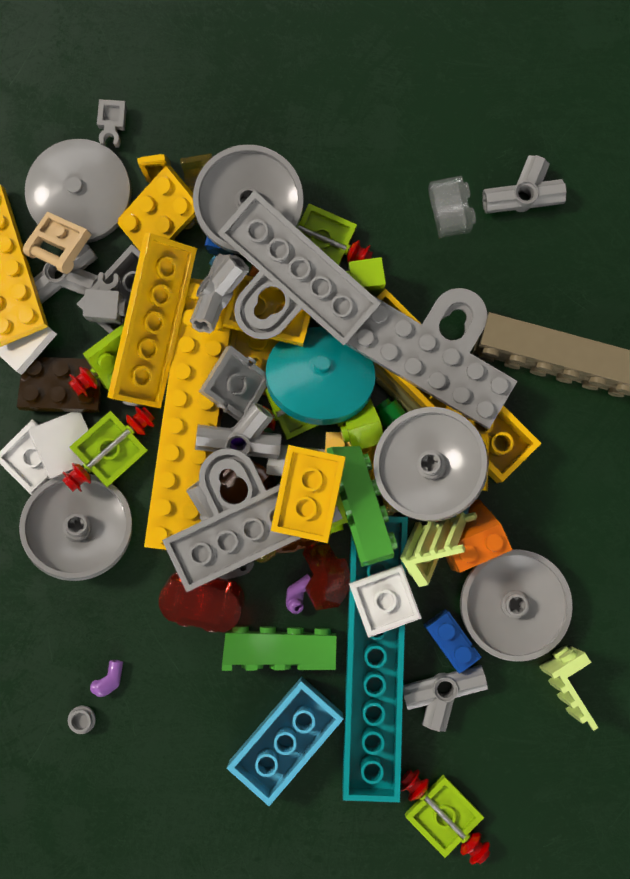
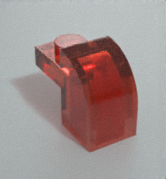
[303,544,350,610]

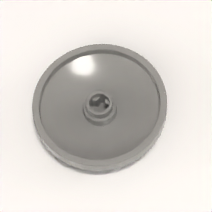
[25,139,132,243]
[193,145,303,255]
[373,407,489,522]
[19,474,132,581]
[460,549,572,661]

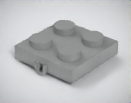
[199,346,267,421]

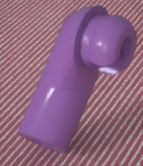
[286,574,315,614]
[90,660,123,697]

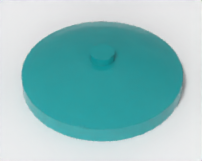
[266,327,375,425]

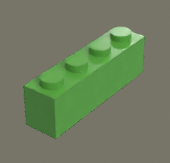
[327,446,398,567]
[222,626,337,671]

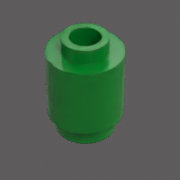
[375,398,406,430]

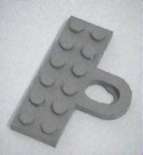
[218,190,381,345]
[346,288,517,430]
[162,448,342,592]

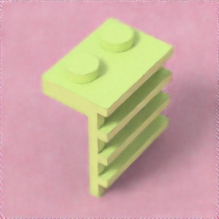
[400,512,477,587]
[539,646,598,731]

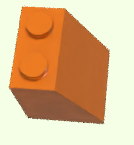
[436,499,512,573]

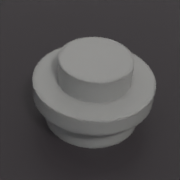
[68,705,96,734]

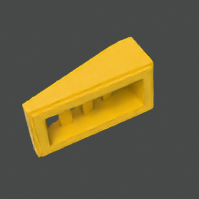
[137,154,171,183]

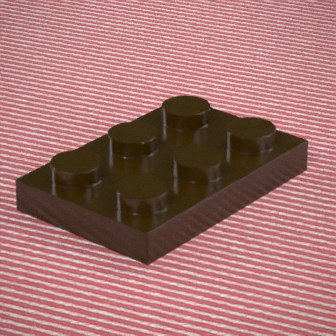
[17,357,103,413]

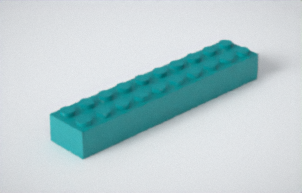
[342,516,408,802]

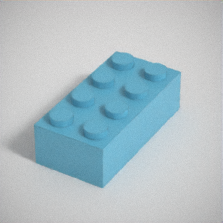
[227,676,344,806]

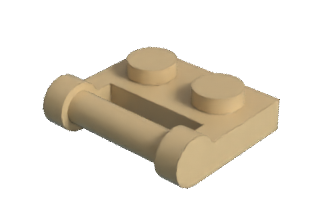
[23,212,91,274]

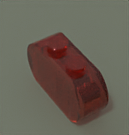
[159,572,245,632]

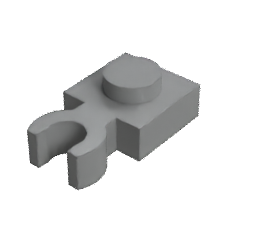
[97,99,127,148]

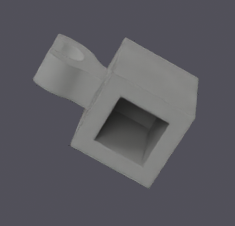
[83,272,128,324]

